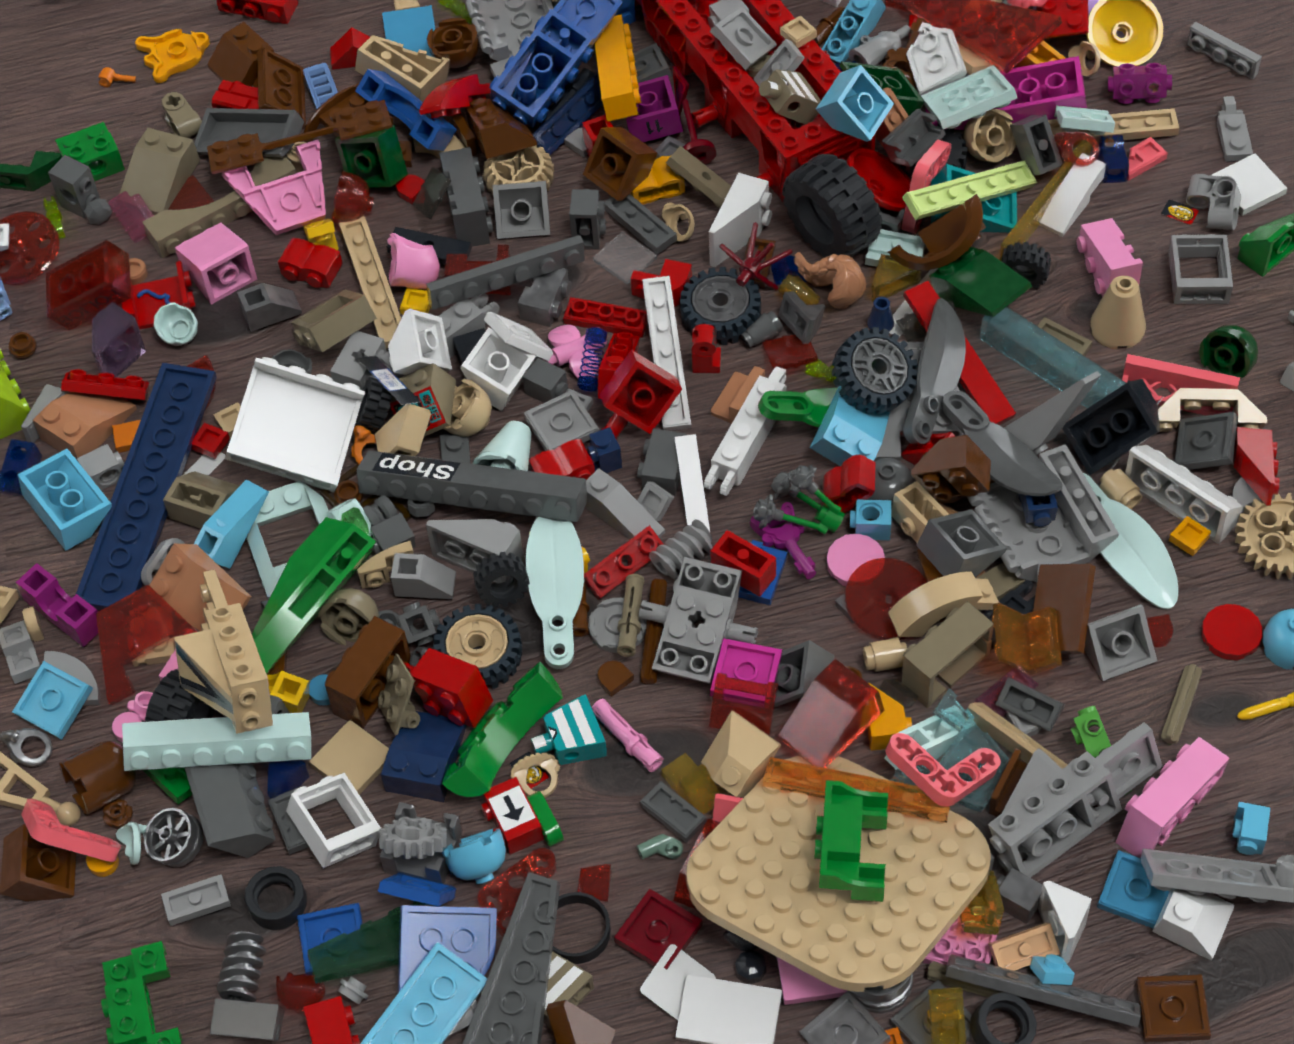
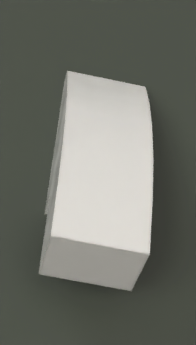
[1039,153,1106,237]

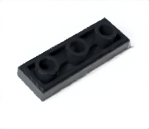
[387,227,472,269]

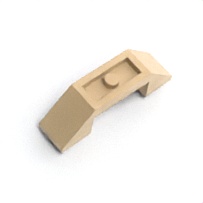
[1158,388,1267,432]

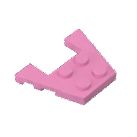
[222,140,326,235]

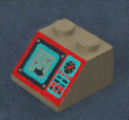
[390,363,456,436]

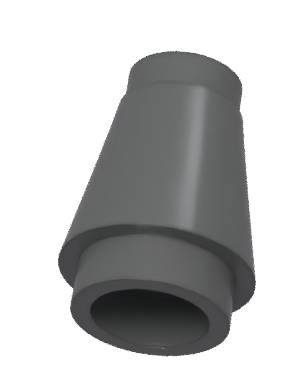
[741,311,783,348]

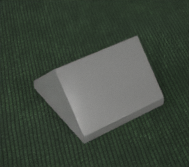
[492,181,550,239]
[1084,604,1157,681]

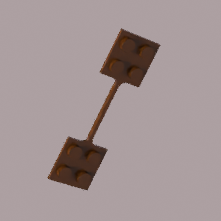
[207,100,392,175]

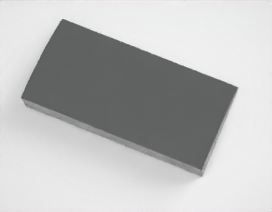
[194,108,304,157]

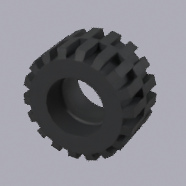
[145,669,214,722]

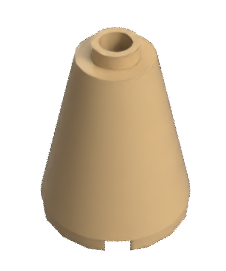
[1090,276,1146,349]

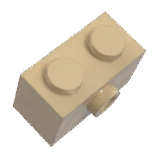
[891,481,949,543]

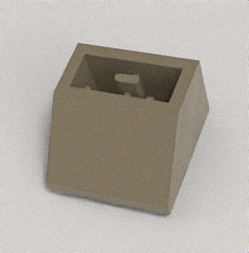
[163,471,239,529]

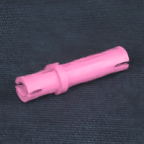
[591,698,664,772]

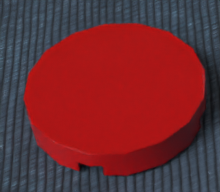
[1201,604,1262,660]

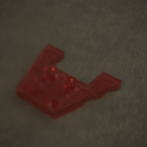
[96,585,198,705]

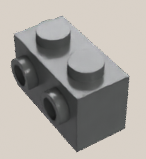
[1010,115,1063,175]
[569,189,606,249]

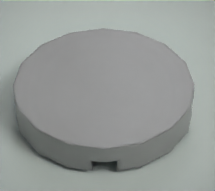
[588,598,647,653]

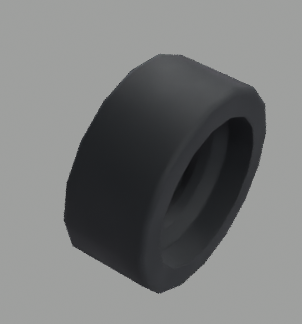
[245,866,307,930]
[970,992,1037,1044]

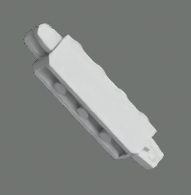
[704,366,787,496]

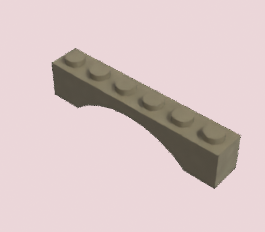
[142,155,297,259]

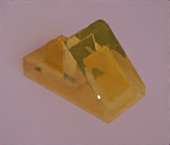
[661,753,720,815]
[927,987,966,1044]

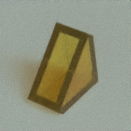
[872,254,921,302]

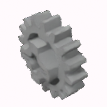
[379,817,447,860]

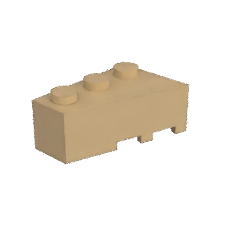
[355,35,450,102]

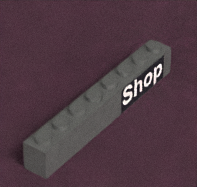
[356,450,587,522]

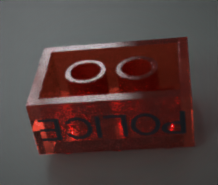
[46,240,131,331]

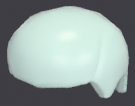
[153,302,198,346]

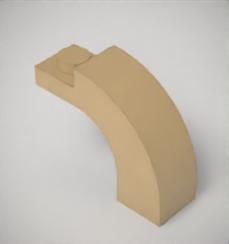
[888,571,999,637]

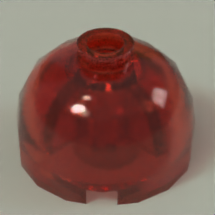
[330,171,374,224]

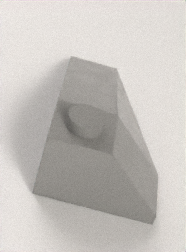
[1004,371,1101,455]

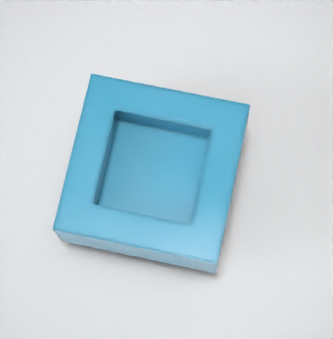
[1030,954,1075,985]

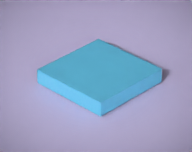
[12,661,93,740]

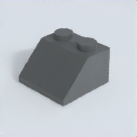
[916,509,1007,577]

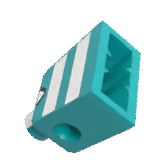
[531,694,607,765]

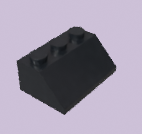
[1062,379,1160,475]

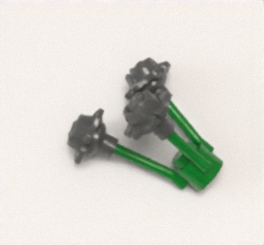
[753,465,845,535]

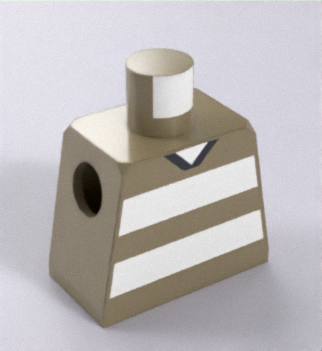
[759,69,821,125]
[543,951,594,1031]

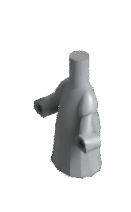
[848,25,911,67]

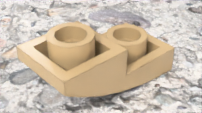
[357,541,414,589]

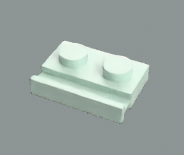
[1054,105,1115,135]
[865,229,926,275]

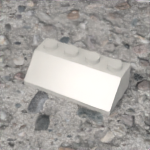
[1125,445,1243,544]

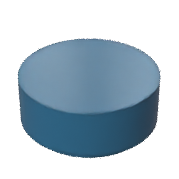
[309,674,330,705]

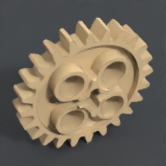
[1235,493,1294,580]

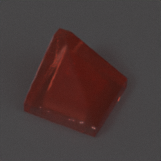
[577,864,612,902]

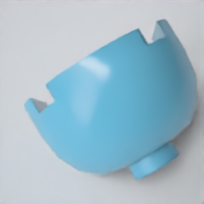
[1262,608,1294,670]
[442,828,506,884]

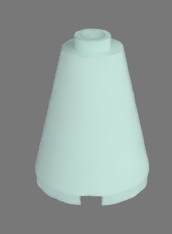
[473,421,532,471]

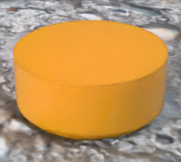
[86,856,119,877]

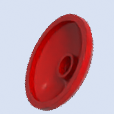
[846,148,911,212]

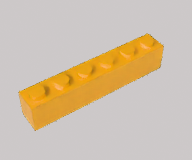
[595,15,642,121]

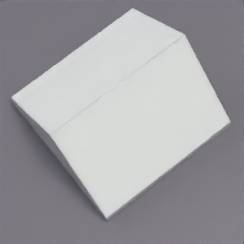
[1038,881,1092,964]

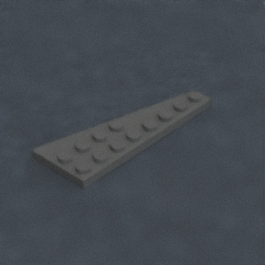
[463,872,560,1044]

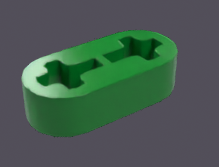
[527,791,564,847]

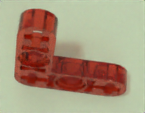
[478,848,557,937]

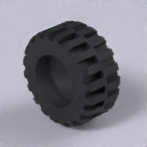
[782,154,882,258]

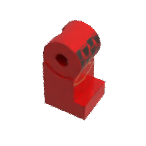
[692,324,721,373]

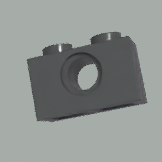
[48,155,100,219]

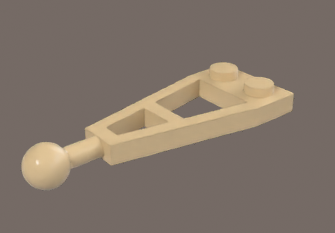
[0,752,81,826]

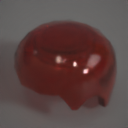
[276,972,326,1012]

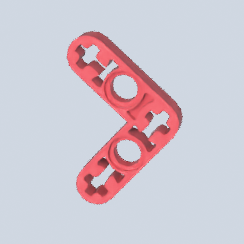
[902,139,951,234]
[885,733,1001,807]
[21,799,121,862]

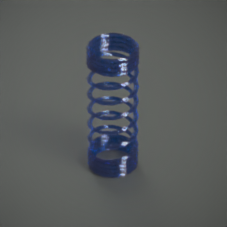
[577,327,608,392]

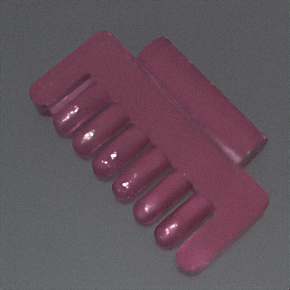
[108,191,154,243]

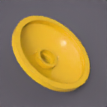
[1086,0,1163,67]

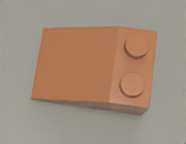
[32,392,137,460]
[146,543,252,631]

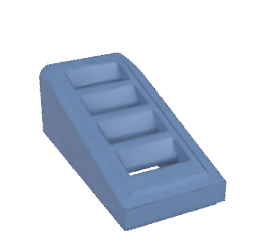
[303,63,338,109]

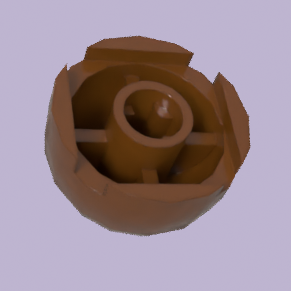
[427,18,479,68]

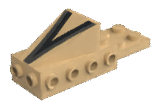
[174,570,273,734]

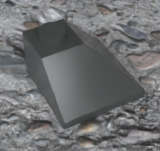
[761,640,834,712]

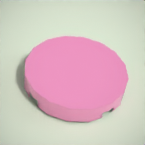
[826,534,885,588]

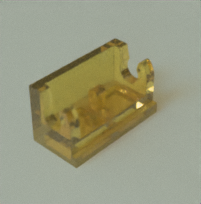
[960,870,1004,935]

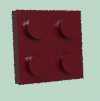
[614,888,702,970]

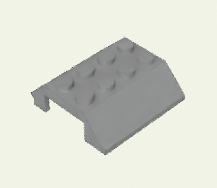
[465,0,560,61]
[967,444,1119,582]

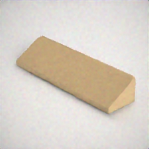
[968,702,1068,769]

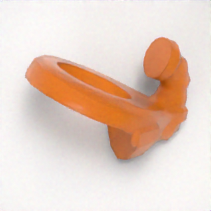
[351,426,377,465]

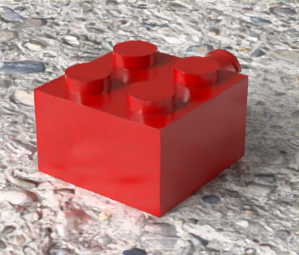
[599,350,682,440]
[404,648,494,728]

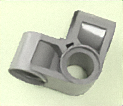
[1186,174,1241,230]

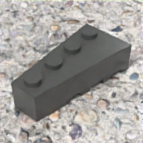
[439,147,493,247]

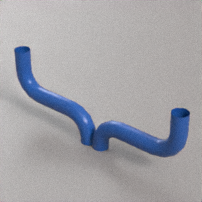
[136,289,171,304]

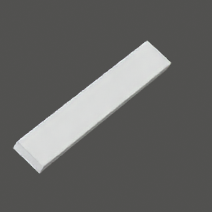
[642,276,691,431]

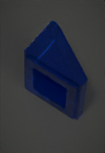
[771,255,806,285]

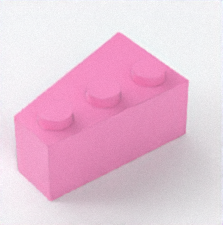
[1076,218,1143,297]

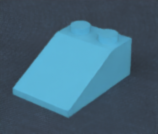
[810,386,890,466]

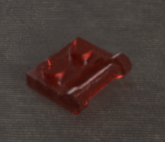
[709,672,778,736]

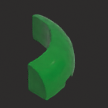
[442,662,563,797]

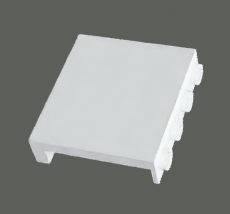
[225,357,365,492]

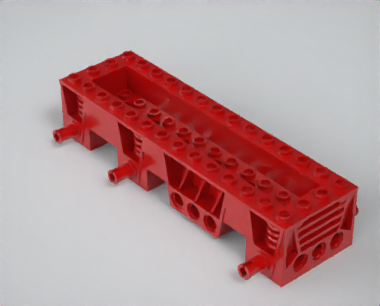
[634,0,876,203]

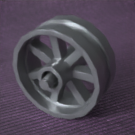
[144,807,203,867]

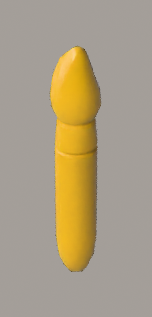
[1237,692,1294,720]

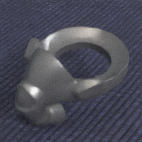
[0,728,53,767]

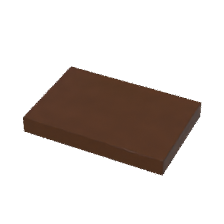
[257,47,306,128]
[1027,564,1096,654]

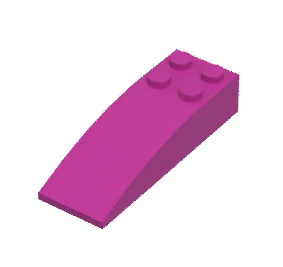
[926,56,1087,130]

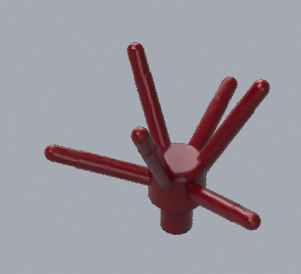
[719,222,793,291]

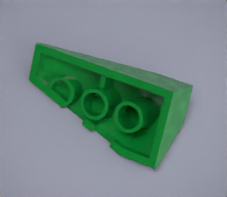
[1237,213,1294,277]

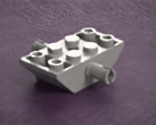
[639,557,758,684]

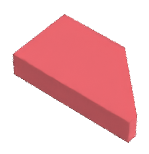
[1126,137,1168,181]

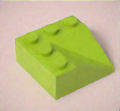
[0,349,31,439]

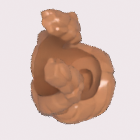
[793,252,867,309]

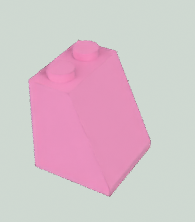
[175,223,257,305]

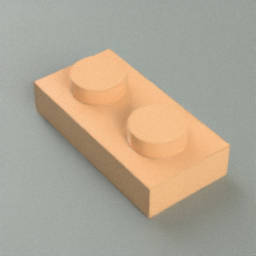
[988,922,1060,971]

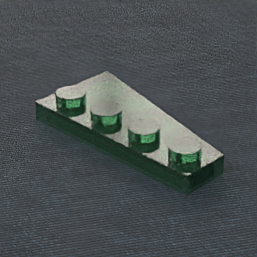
[307,901,426,984]

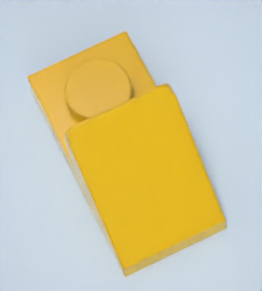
[303,218,339,250]

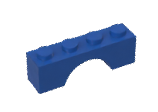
[355,69,457,151]

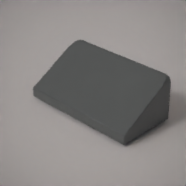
[995,677,1066,732]

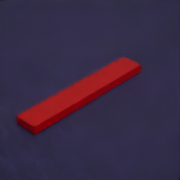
[903,280,1016,425]

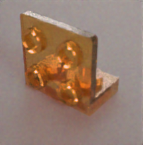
[992,603,1062,675]

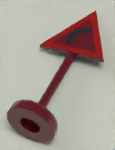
[672,66,716,165]

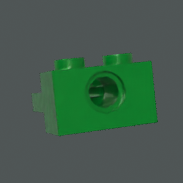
[55,122,125,182]

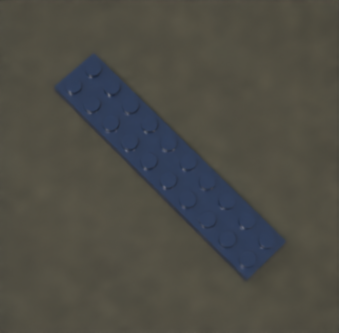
[76,363,217,616]

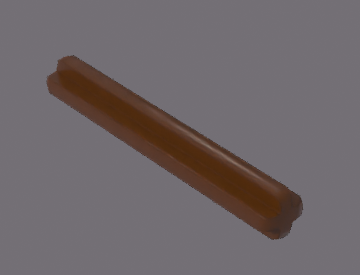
[640,578,667,685]

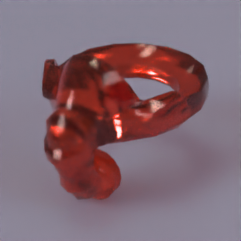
[1054,131,1100,167]

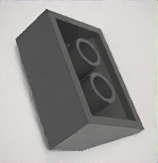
[185,763,276,858]

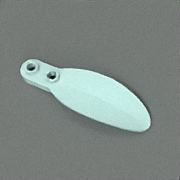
[1083,473,1178,609]
[526,517,584,669]

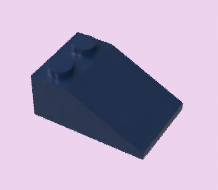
[381,711,467,802]

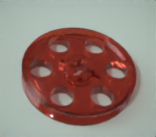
[0,211,60,284]

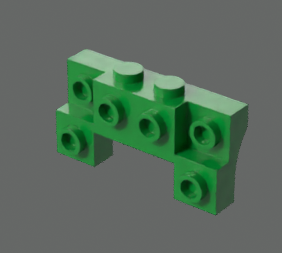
[814,780,889,902]
[101,941,183,1044]

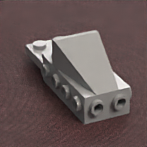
[988,722,1163,878]

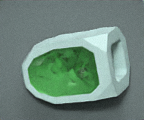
[326,498,371,537]

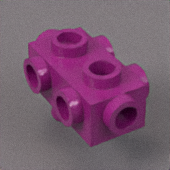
[1108,63,1172,104]

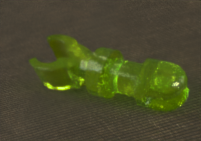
[437,0,472,24]
[43,195,66,240]
[805,357,837,382]

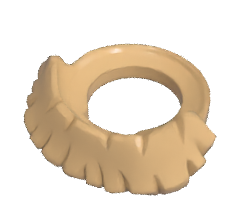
[510,753,560,798]

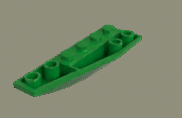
[252,517,376,674]

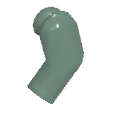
[636,834,683,860]

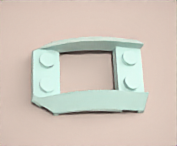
[246,481,329,597]

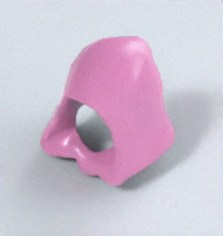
[387,233,440,290]

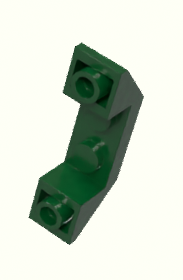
[0,151,62,191]

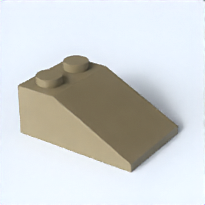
[117,128,200,215]

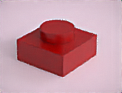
[191,422,230,459]

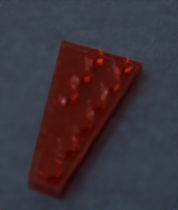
[901,0,1062,74]

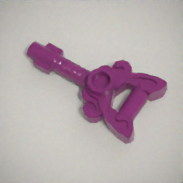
[750,502,816,579]

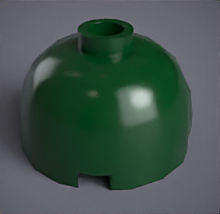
[1199,325,1258,379]

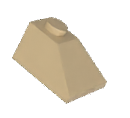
[701,711,781,797]

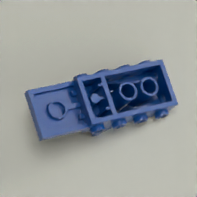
[489,0,623,128]

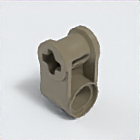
[162,92,202,138]

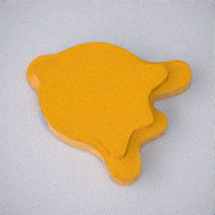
[135,29,210,83]

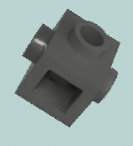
[396,602,441,646]

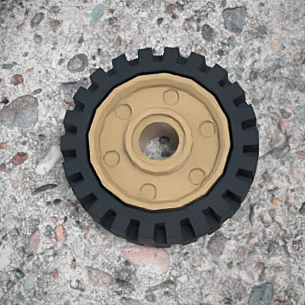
[433,604,522,689]

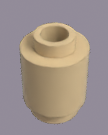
[1099,469,1142,509]
[863,637,907,672]

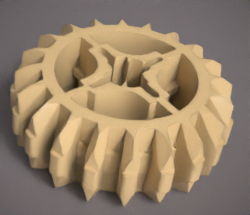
[483,146,554,195]

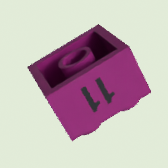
[625,75,683,142]

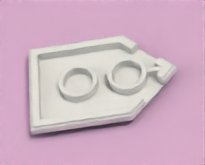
[906,22,967,96]

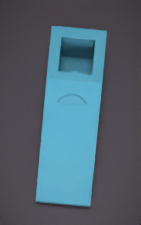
[822,0,886,64]
[194,480,269,569]

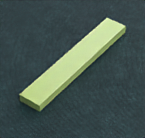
[902,160,1037,220]

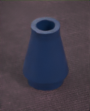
[867,297,895,332]

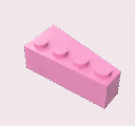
[1115,737,1230,858]

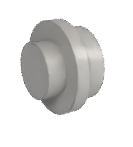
[338,976,369,1004]

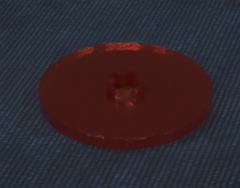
[845,558,927,640]

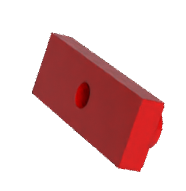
[563,297,648,338]
[61,369,149,400]
[584,525,664,600]

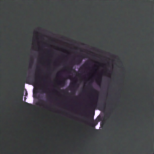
[92,302,146,377]

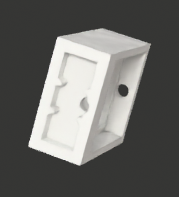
[286,773,381,868]

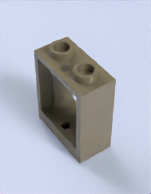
[291,289,377,352]

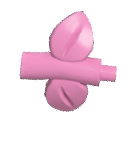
[542,325,607,386]

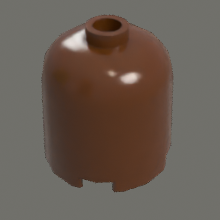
[59,741,136,815]

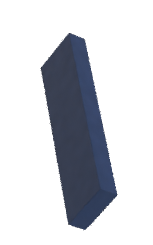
[532,74,603,156]

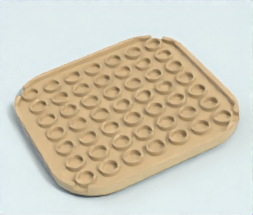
[686,754,991,992]

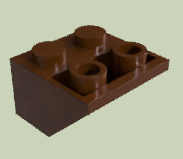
[911,435,991,501]

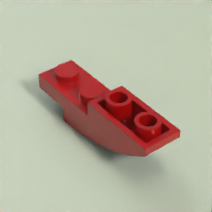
[419,74,491,118]

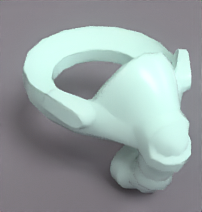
[116,822,147,865]

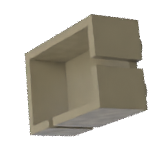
[902,601,994,708]

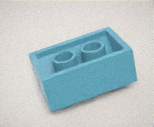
[17,449,112,551]

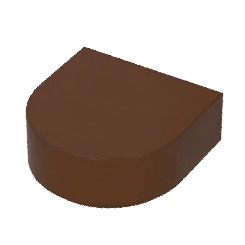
[598,661,634,697]

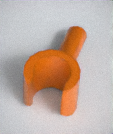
[98,67,136,87]

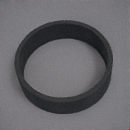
[552,892,611,964]

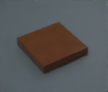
[1136,974,1211,1042]

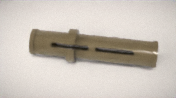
[617,574,645,657]

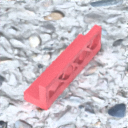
[1120,354,1240,416]

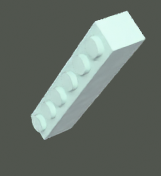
[122,712,311,771]

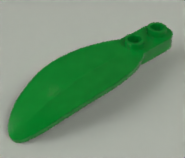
[758,388,838,428]

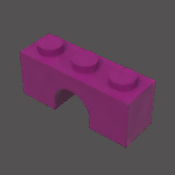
[15,563,104,647]

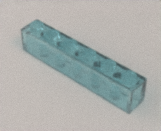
[980,307,1126,408]

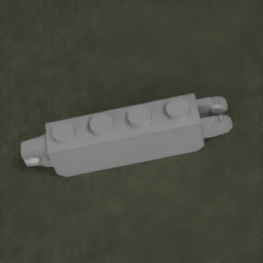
[370,293,500,378]

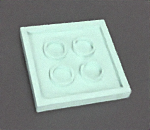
[921,65,1018,129]

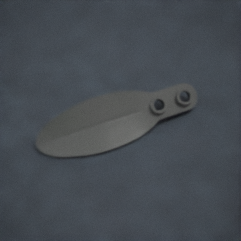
[904,298,966,445]
[942,391,1063,496]

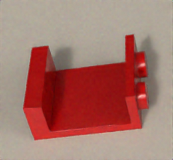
[117,261,196,332]

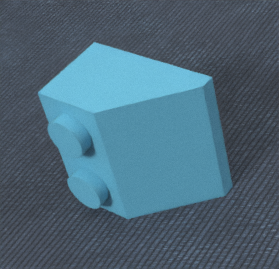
[816,65,894,141]

